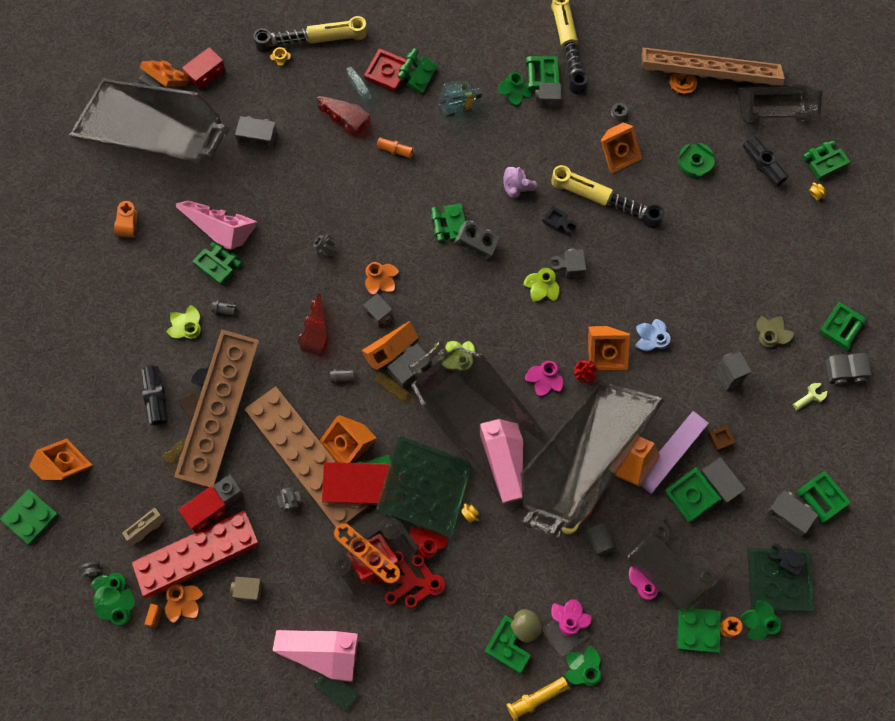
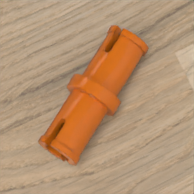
[377,137,414,159]

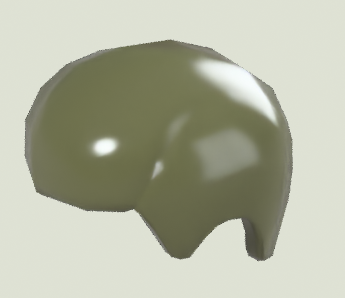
[511,609,542,643]

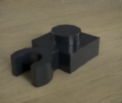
[542,206,577,236]
[767,543,807,577]

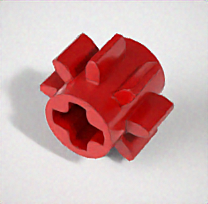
[573,360,599,384]

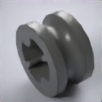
[611,103,628,120]
[81,562,102,577]

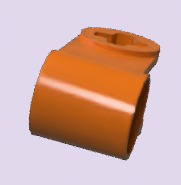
[114,201,138,238]

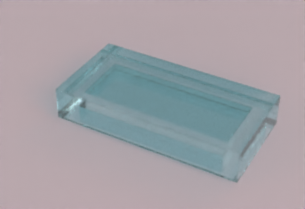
[346,67,371,104]

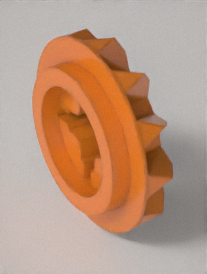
[669,72,697,95]

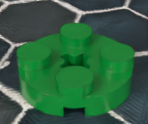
[678,143,715,179]

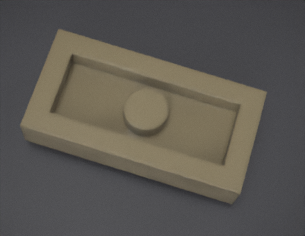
[122,508,165,546]

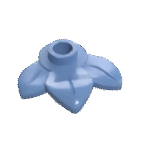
[635,319,671,351]

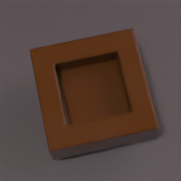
[708,425,736,451]

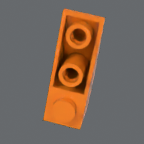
[361,321,419,370]

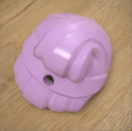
[503,167,537,198]

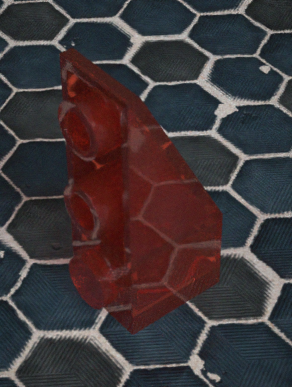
[317,95,371,137]
[298,293,329,357]

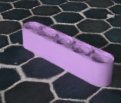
[640,411,709,494]

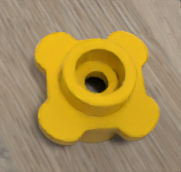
[270,47,291,66]
[809,183,826,201]
[461,503,479,523]

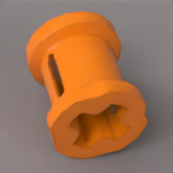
[720,617,742,638]

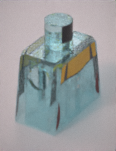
[438,80,482,117]

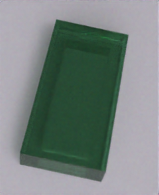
[313,674,359,712]

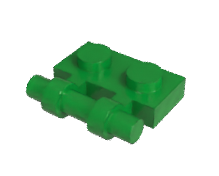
[397,48,438,94]
[802,140,850,180]
[431,203,468,243]
[192,241,242,286]

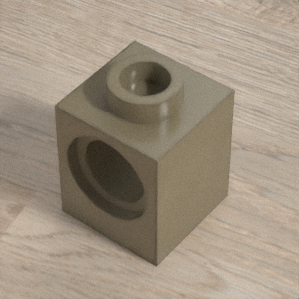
[230,577,263,602]

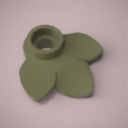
[756,316,794,348]

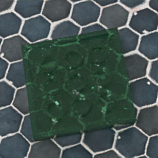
[375,436,473,538]

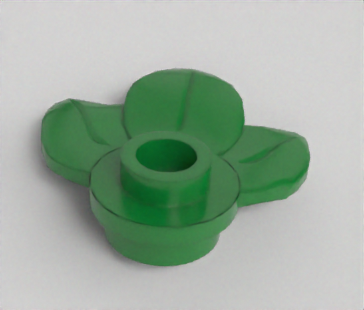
[498,72,532,106]
[91,572,126,606]
[94,587,135,626]
[741,600,781,640]
[564,646,601,686]

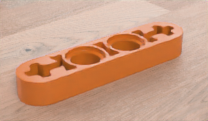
[334,523,400,584]

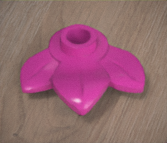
[525,361,563,396]
[629,560,669,600]
[551,599,592,636]

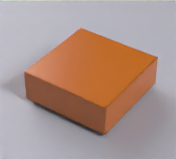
[145,604,162,628]

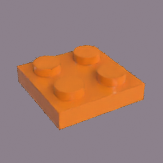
[140,60,190,87]

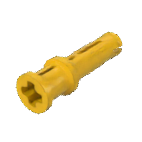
[506,677,569,721]

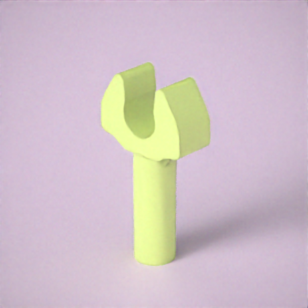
[793,383,827,410]

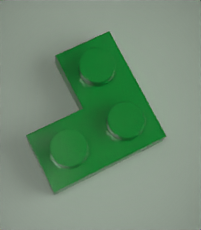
[484,615,531,674]

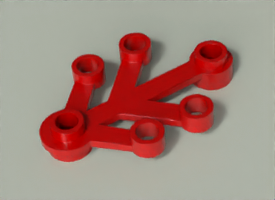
[369,551,445,608]

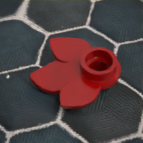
[410,520,448,558]

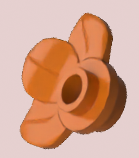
[365,262,399,295]
[165,584,203,623]

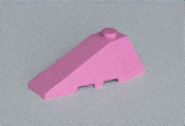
[176,200,257,250]
[480,419,523,504]
[273,630,358,682]

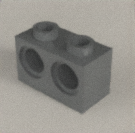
[454,220,500,260]

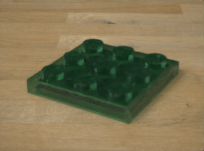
[747,548,815,612]

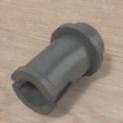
[211,300,236,316]
[330,369,354,384]

